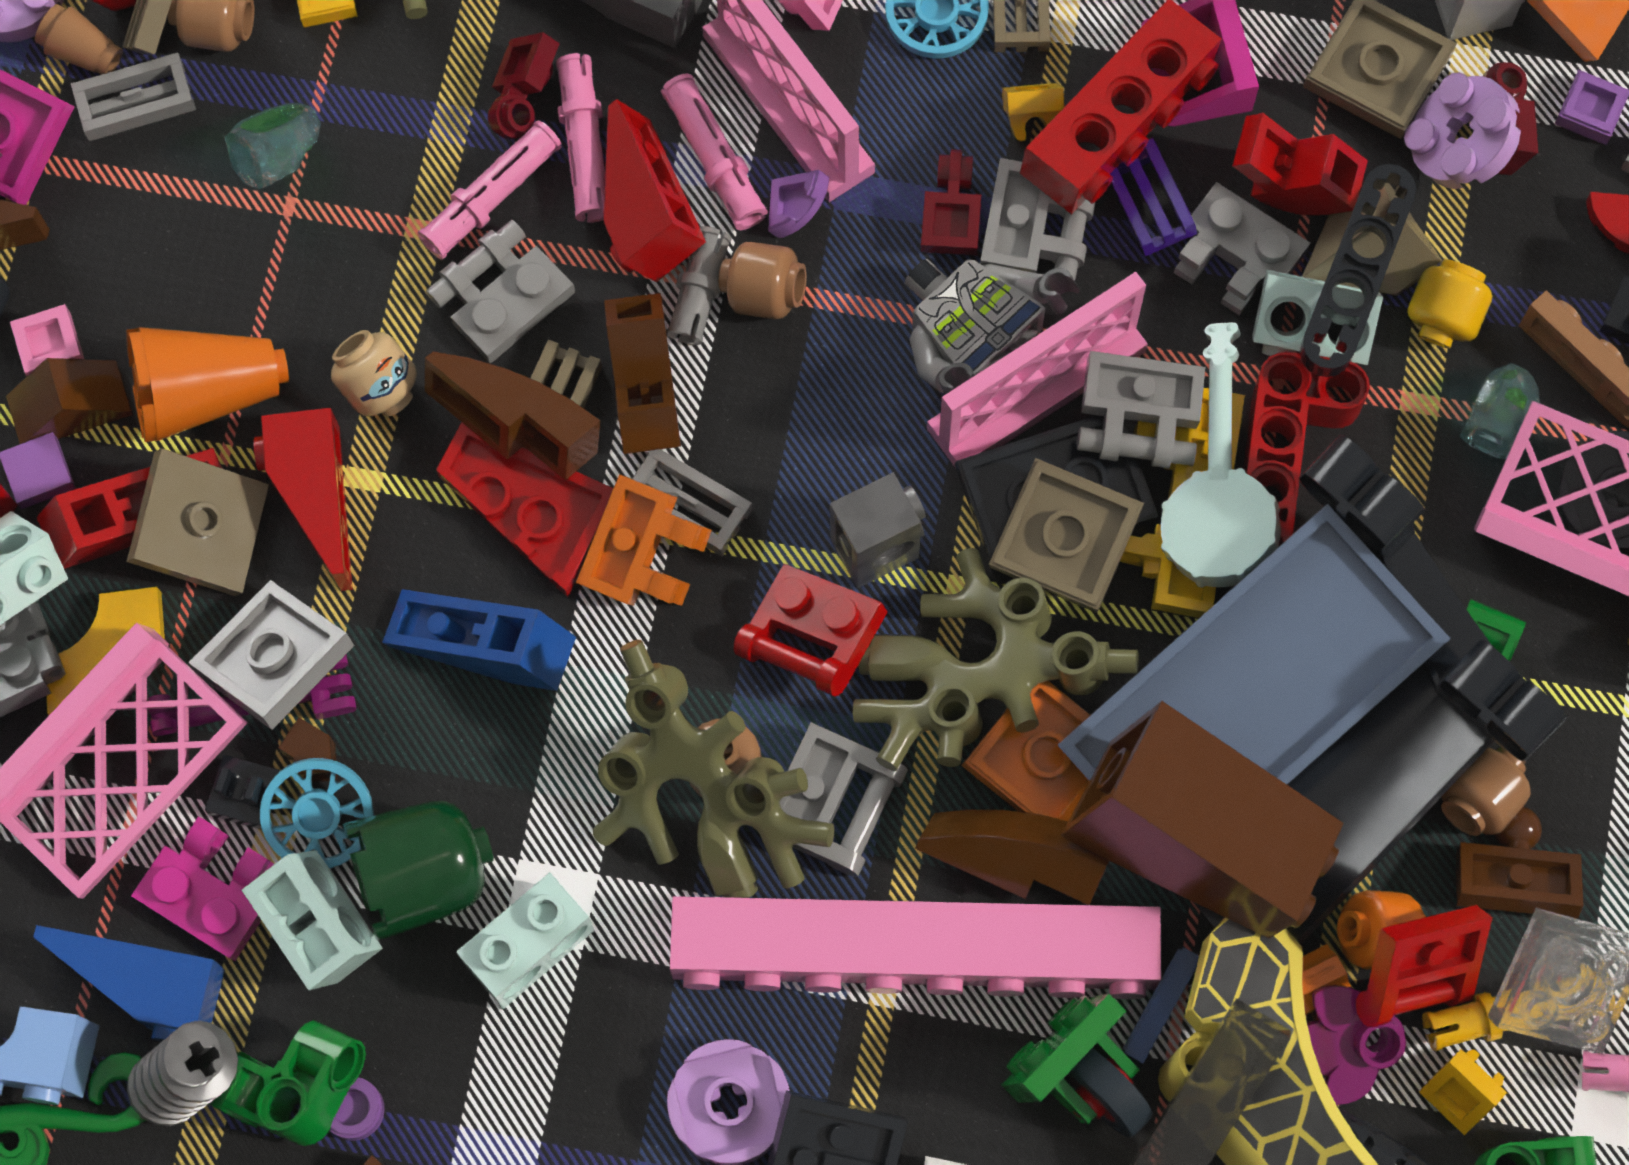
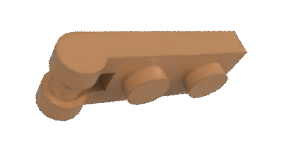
[1519,290,1629,428]

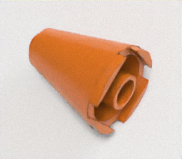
[126,327,289,442]

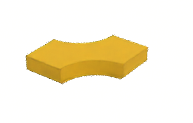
[46,587,165,715]

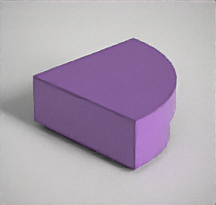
[768,170,829,238]

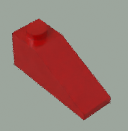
[604,99,706,283]
[253,408,353,591]
[37,448,222,569]

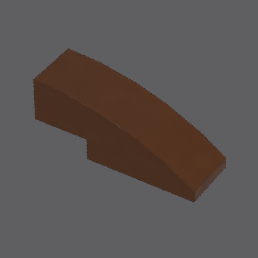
[424,351,600,480]
[915,809,1109,905]

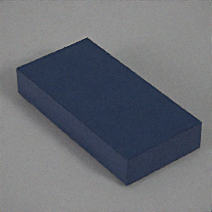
[1122,947,1199,1069]

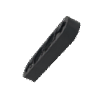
[1300,164,1416,377]

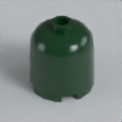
[343,800,494,940]

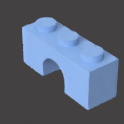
[0,1007,99,1105]

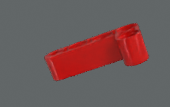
[1243,352,1370,546]

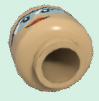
[331,330,417,416]

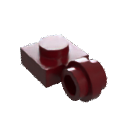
[488,32,560,140]
[1483,62,1538,175]
[921,149,981,256]

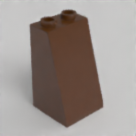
[1061,701,1344,939]

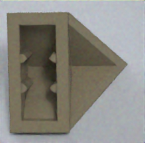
[1302,182,1443,296]

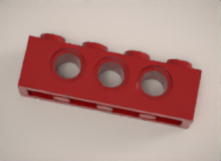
[1020,0,1222,215]

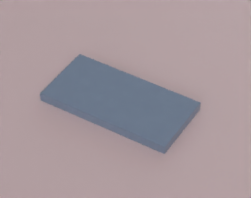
[1058,504,1451,784]

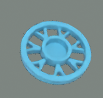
[885,0,989,58]
[260,758,374,868]

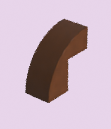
[604,293,681,454]

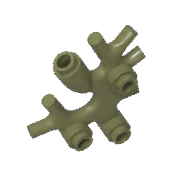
[853,548,1139,771]
[593,639,834,898]

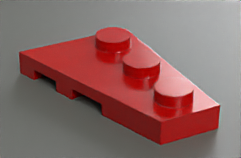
[436,422,614,597]

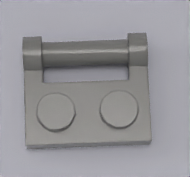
[780,723,908,877]

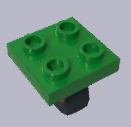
[1001,994,1153,1138]

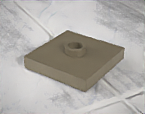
[1303,0,1457,139]
[127,448,269,596]
[989,458,1144,613]

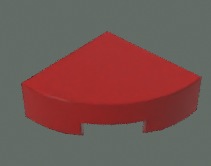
[1586,192,1629,254]

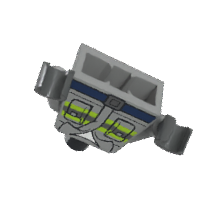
[905,259,1080,395]

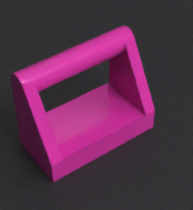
[1141,0,1259,126]

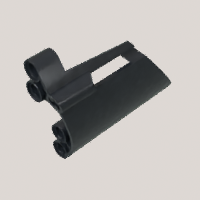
[1286,434,1568,945]

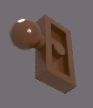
[1456,807,1584,919]

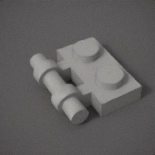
[980,158,1095,280]
[425,220,575,364]
[1077,351,1206,469]

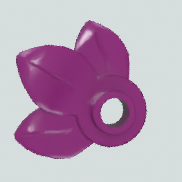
[1307,985,1406,1105]

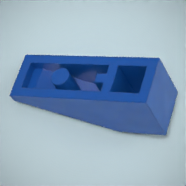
[382,589,576,691]
[33,925,225,1042]

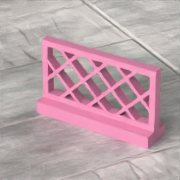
[702,0,875,202]
[927,272,1148,467]
[1474,401,1629,596]
[0,623,248,899]

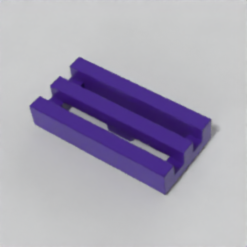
[1110,138,1198,256]

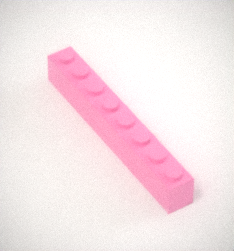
[670,896,1161,999]

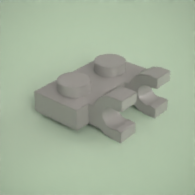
[1174,182,1311,316]

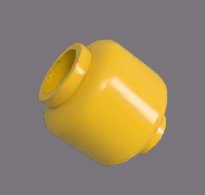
[1407,259,1493,349]

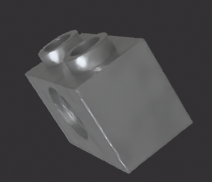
[830,472,926,589]

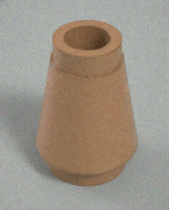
[35,4,123,75]

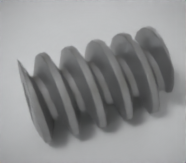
[127,1021,238,1126]

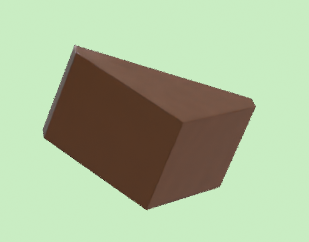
[6,358,133,444]

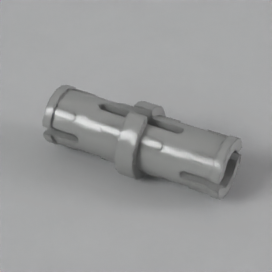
[666,226,732,345]

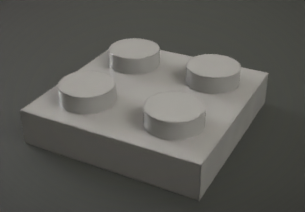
[188,580,355,730]

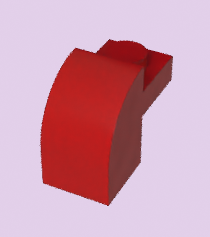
[1232,113,1368,216]

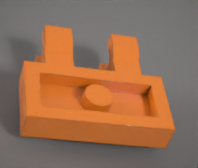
[576,474,712,606]

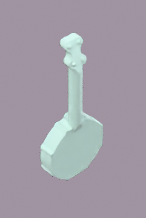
[1161,322,1281,588]

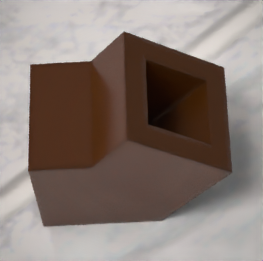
[278,718,337,783]

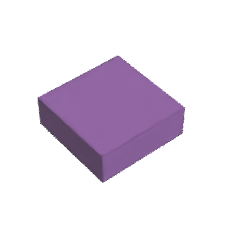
[1555,69,1629,145]
[0,432,76,510]

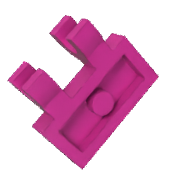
[131,816,274,961]

